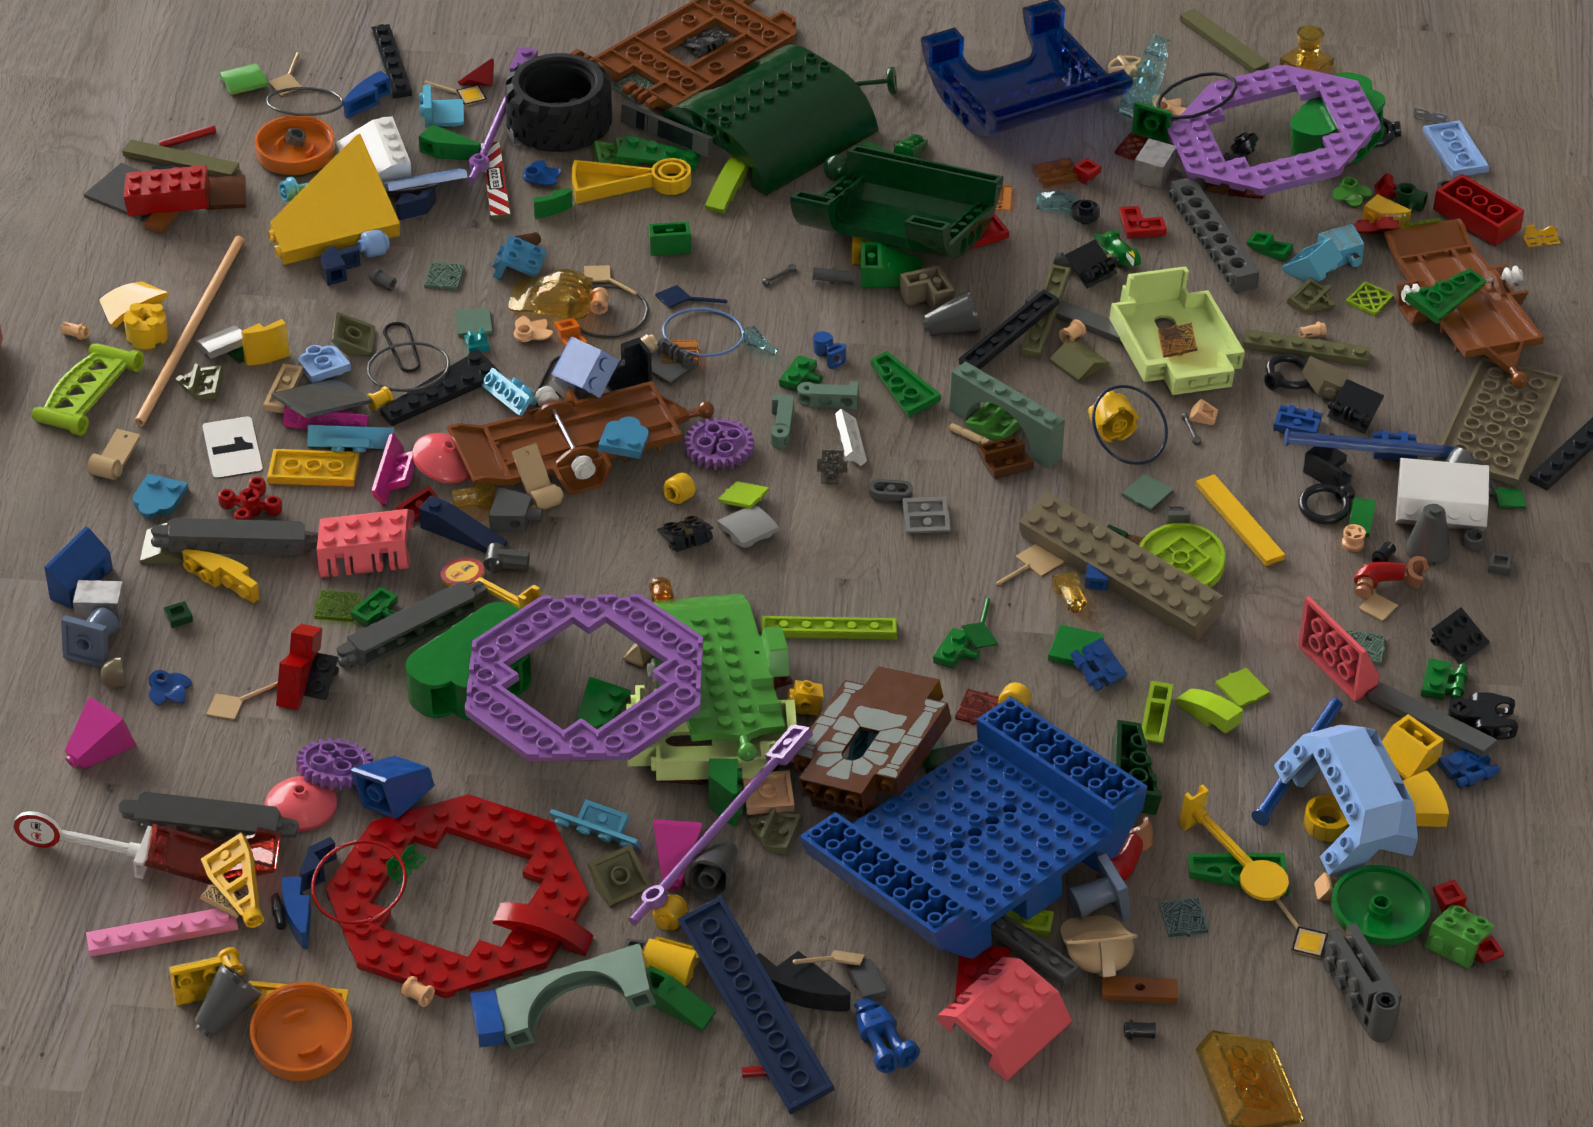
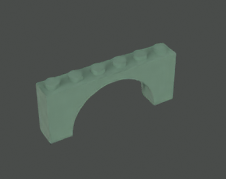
[950,361,1065,469]
[496,943,656,1050]

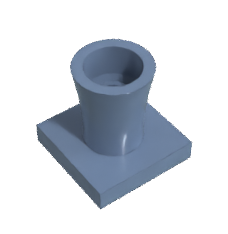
[61,607,119,668]
[1067,853,1131,921]

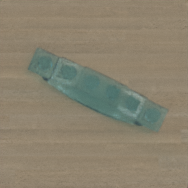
[1116,33,1171,119]

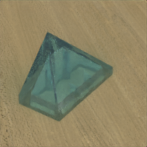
[1036,190,1077,210]

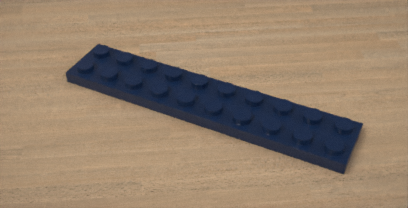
[678,896,835,1115]

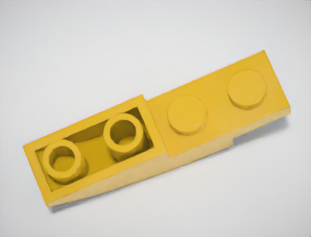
[182,549,260,603]

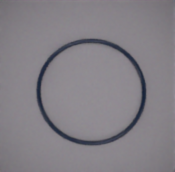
[1092,385,1168,465]

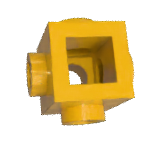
[787,680,824,716]

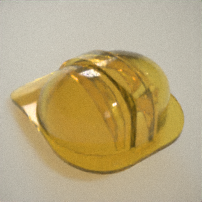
[508,269,593,320]

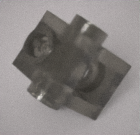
[817,450,848,485]

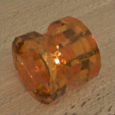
[649,577,674,602]

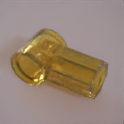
[451,484,495,510]
[1053,571,1086,613]

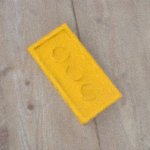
[267,449,360,487]

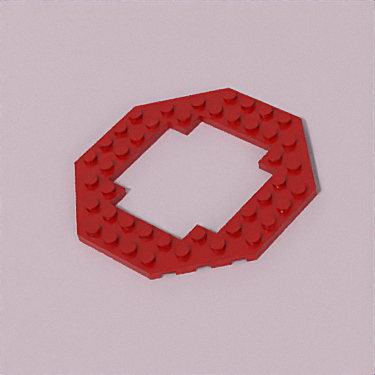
[326,794,589,998]

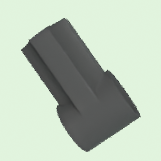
[483,543,530,573]

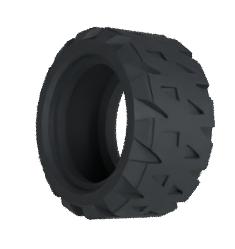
[505,53,612,152]

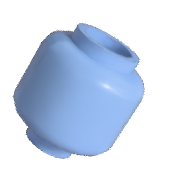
[358,230,390,258]

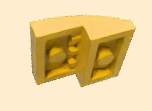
[241,319,290,366]

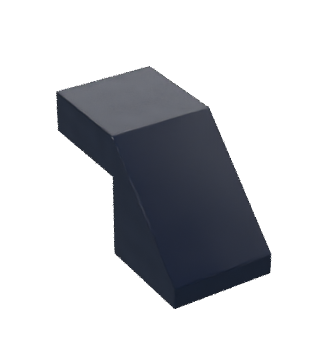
[396,184,436,220]
[300,837,337,891]

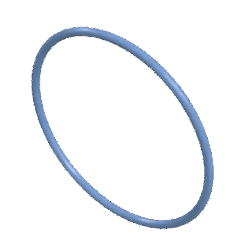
[662,308,745,357]

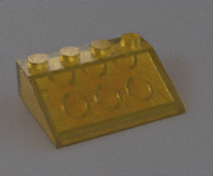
[1195,1030,1304,1127]

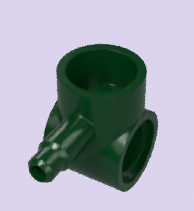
[1395,183,1428,213]

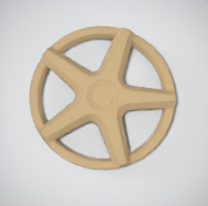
[1108,55,1151,83]

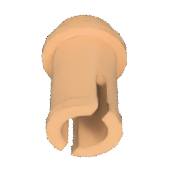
[61,321,89,340]
[1299,321,1327,338]

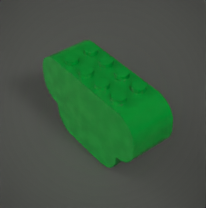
[1290,72,1385,164]
[406,602,531,720]

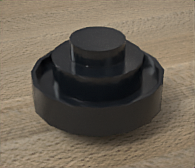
[1230,132,1259,155]
[1070,199,1100,224]

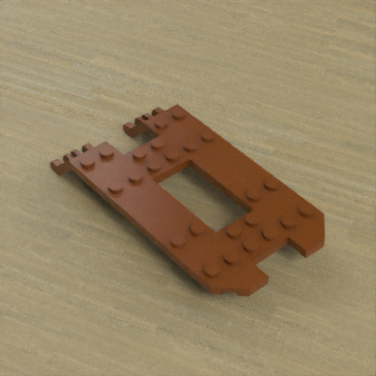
[570,0,796,111]

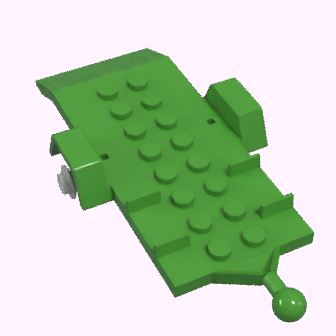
[647,593,789,762]

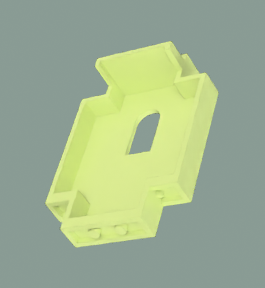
[1109,266,1245,395]
[626,685,797,781]

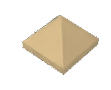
[623,644,653,668]

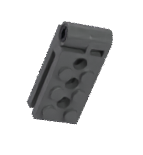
[1323,923,1402,1042]

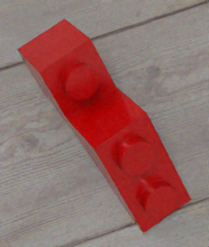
[276,623,323,710]

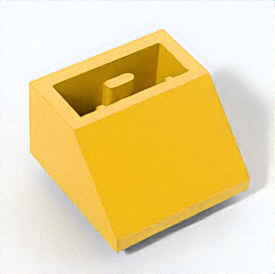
[1382,714,1444,779]
[169,956,222,1006]

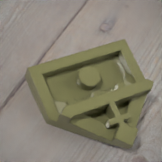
[1287,277,1335,313]
[175,363,224,400]
[748,808,803,855]

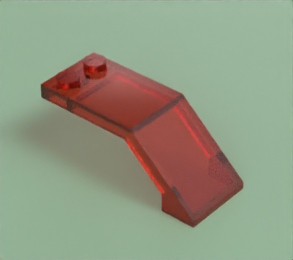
[144,824,281,885]

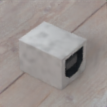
[1133,139,1177,190]
[73,580,126,628]

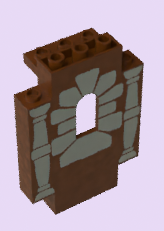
[793,666,952,818]

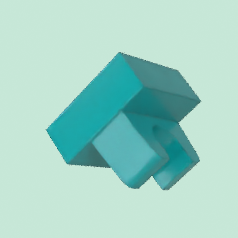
[464,328,490,353]

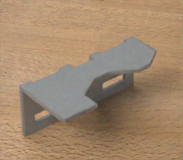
[1414,107,1448,123]
[502,121,523,146]

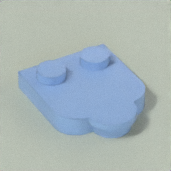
[298,345,351,383]

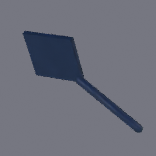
[655,285,728,308]

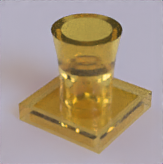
[1280,25,1334,72]

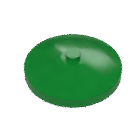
[1331,865,1431,945]

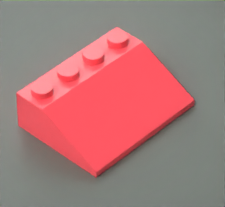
[1298,596,1379,702]

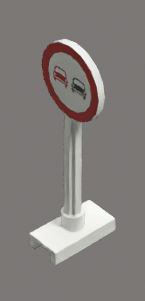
[13,811,158,879]

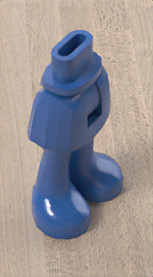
[854,997,920,1073]

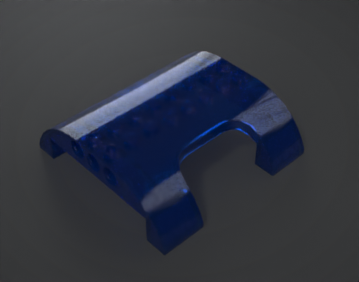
[921,0,1133,137]

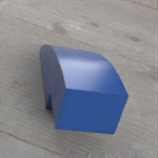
[343,70,391,118]
[282,877,312,949]
[470,990,505,1048]

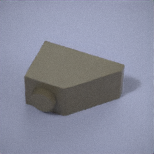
[1302,356,1349,402]

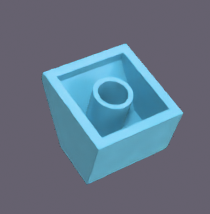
[1281,238,1344,282]

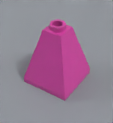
[65,697,136,769]
[653,819,703,892]

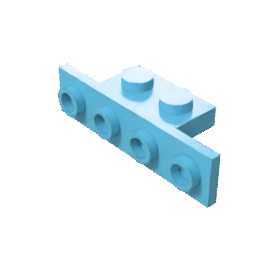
[481,367,537,416]
[307,425,395,452]
[550,799,643,851]

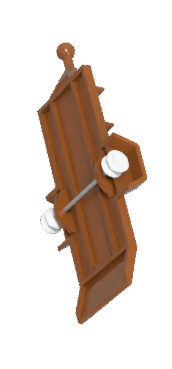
[1384,218,1544,389]
[447,381,714,495]

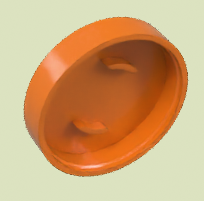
[255,115,335,175]
[250,982,354,1081]

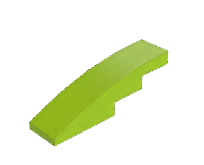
[705,155,750,214]

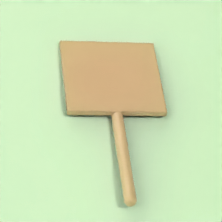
[996,544,1065,586]

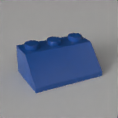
[44,526,113,609]

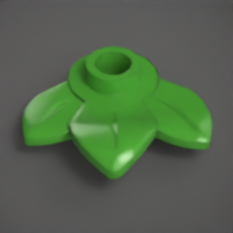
[1333,177,1372,207]

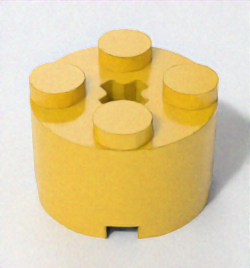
[124,302,168,350]
[1088,391,1139,442]

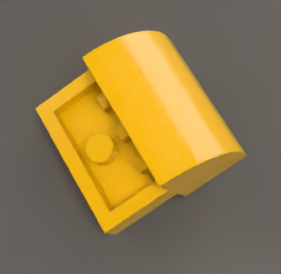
[643,936,700,987]

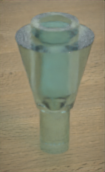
[741,326,778,356]

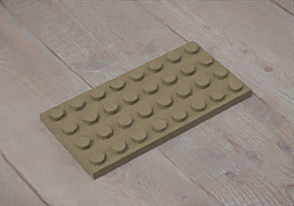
[1433,354,1563,486]

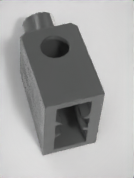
[489,487,543,532]

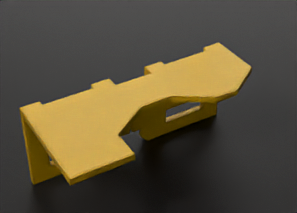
[1523,225,1561,247]

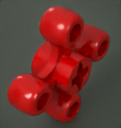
[218,476,283,520]

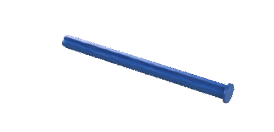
[1284,429,1457,459]
[1251,697,1343,825]

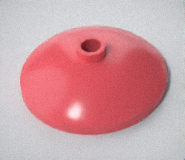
[412,433,470,484]
[265,776,337,832]

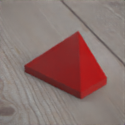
[458,58,494,86]

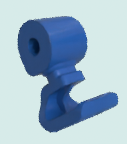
[813,331,846,369]

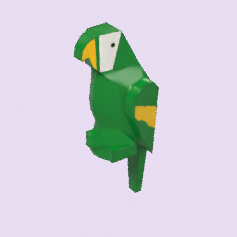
[1094,230,1141,267]

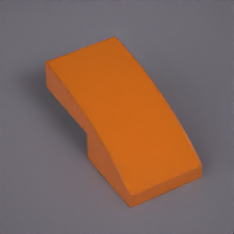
[554,318,588,348]

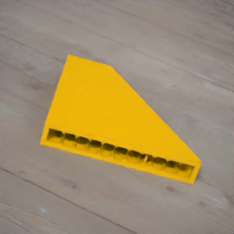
[268,133,400,265]

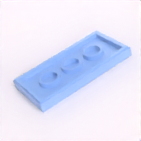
[1423,120,1490,178]
[383,168,467,191]

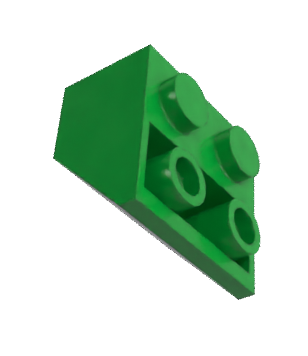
[647,221,691,256]
[709,758,742,826]

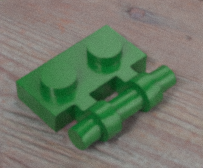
[1421,658,1468,700]

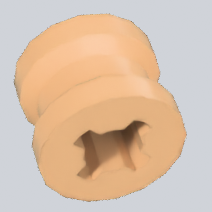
[1342,524,1366,552]

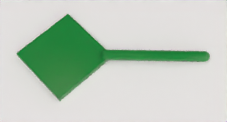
[1495,488,1526,508]
[962,598,998,649]

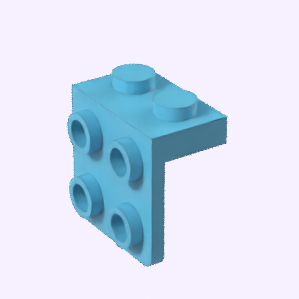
[419,85,464,127]

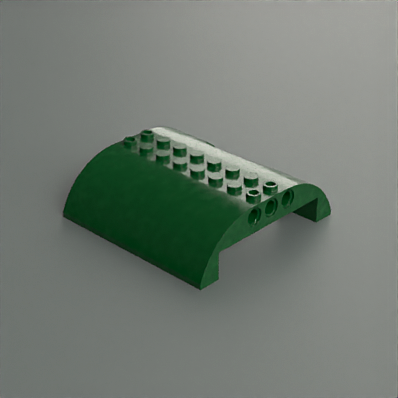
[661,45,878,196]
[790,145,1004,259]

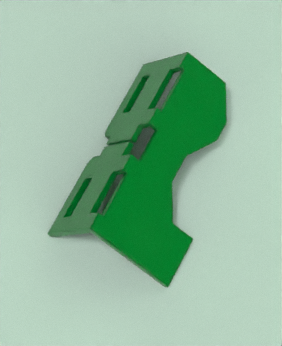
[386,844,427,884]

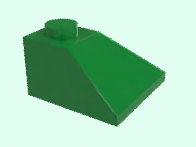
[1131,101,1172,144]

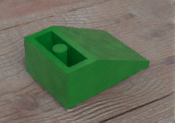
[860,242,922,288]

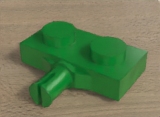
[779,355,823,391]
[350,586,398,627]
[933,628,980,669]

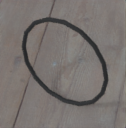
[1156,72,1237,120]

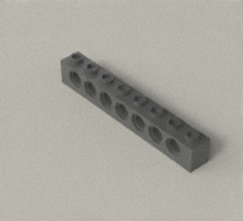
[1168,178,1259,293]

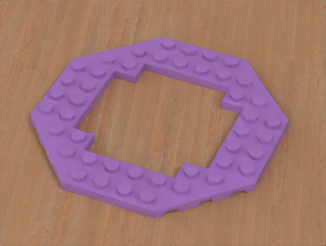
[1167,65,1381,196]
[465,594,703,761]

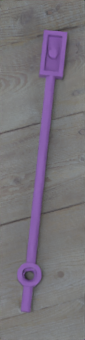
[468,47,538,184]
[629,724,813,926]

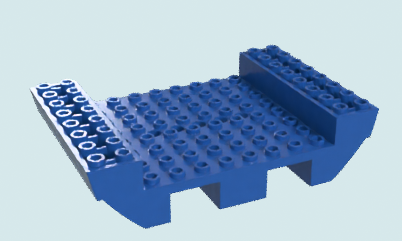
[800,697,1147,958]

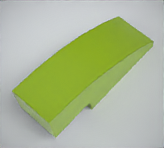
[1142,681,1174,744]
[1174,689,1243,734]

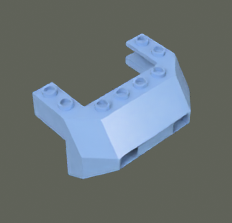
[1274,725,1418,878]

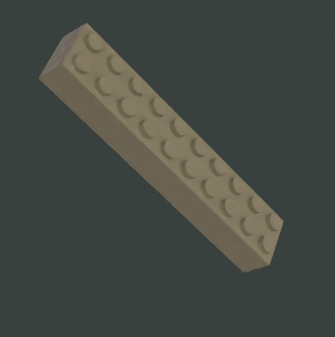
[1019,491,1225,642]

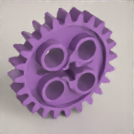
[684,417,754,471]
[296,738,373,790]

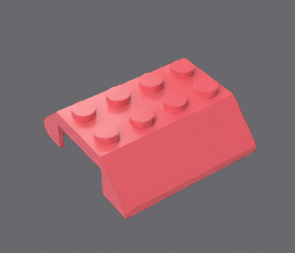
[317,509,414,578]
[937,957,1072,1082]

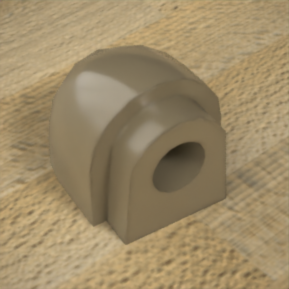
[100,656,126,688]

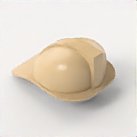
[1060,915,1138,977]

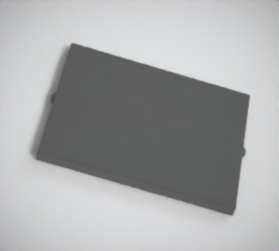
[84,163,148,220]
[271,378,372,418]

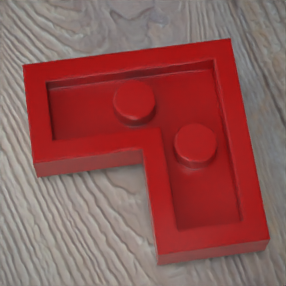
[1119,206,1167,238]
[1353,217,1399,234]

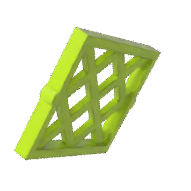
[1345,281,1394,316]

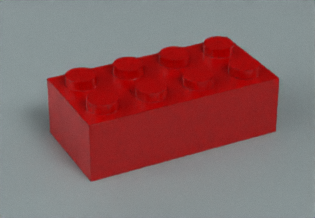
[124,165,211,216]
[1433,174,1525,246]

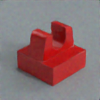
[1073,158,1102,185]
[1374,172,1397,200]

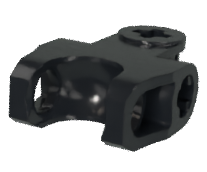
[1447,692,1518,740]

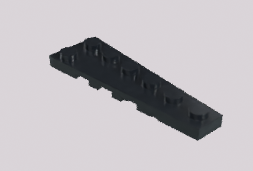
[380,350,501,426]

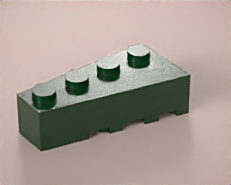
[1111,720,1162,815]

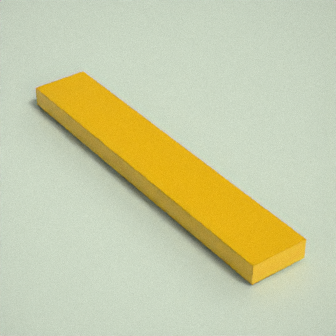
[1196,474,1285,566]

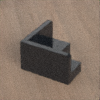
[606,337,652,392]
[1303,433,1352,487]

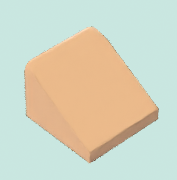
[1189,399,1218,425]
[1314,872,1340,901]

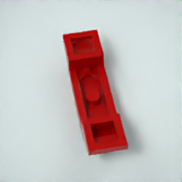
[1433,879,1505,964]
[493,902,594,957]

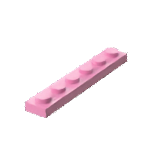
[86,908,238,957]

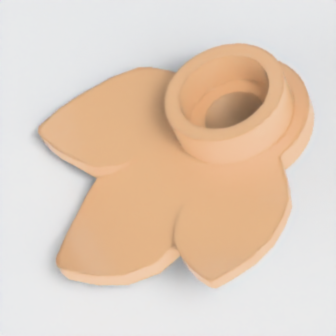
[1152,94,1187,116]
[514,316,553,342]

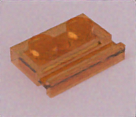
[1033,157,1078,188]

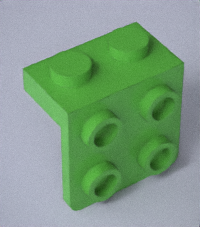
[1424,905,1495,969]

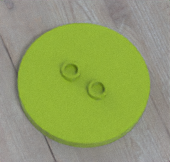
[1139,522,1226,588]

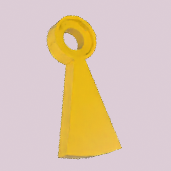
[572,158,692,204]
[1303,770,1449,842]

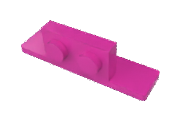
[283,406,369,430]
[372,433,415,506]

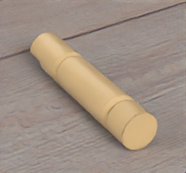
[949,423,991,444]

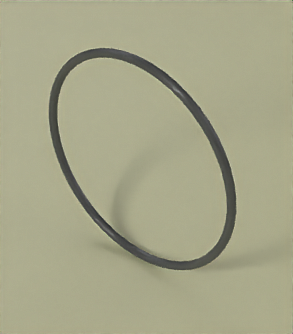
[266,87,343,116]
[567,284,649,337]
[367,342,450,392]

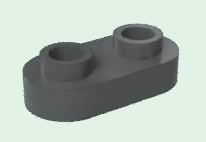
[869,479,913,502]

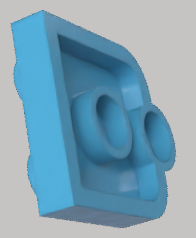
[598,417,649,459]
[133,474,189,519]

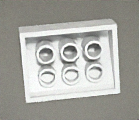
[336,116,412,183]
[1395,458,1489,531]

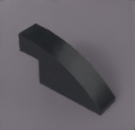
[757,951,851,1011]

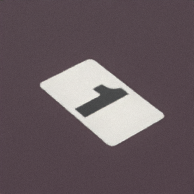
[202,416,263,478]

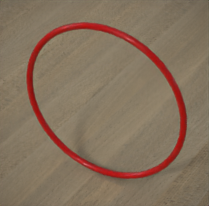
[311,840,407,924]

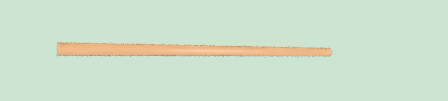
[134,236,244,426]

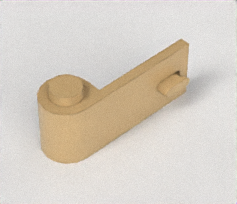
[87,429,141,480]
[511,443,564,510]

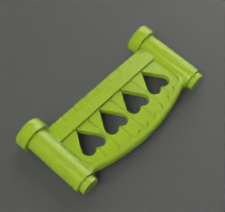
[32,343,144,436]

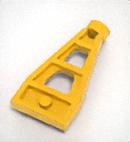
[201,833,264,928]

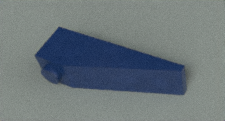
[419,496,508,553]

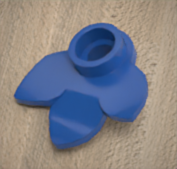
[522,160,561,186]
[148,670,192,706]

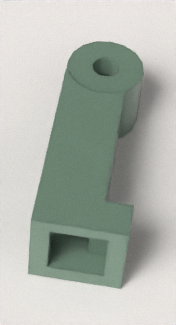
[797,381,859,410]
[771,394,794,449]

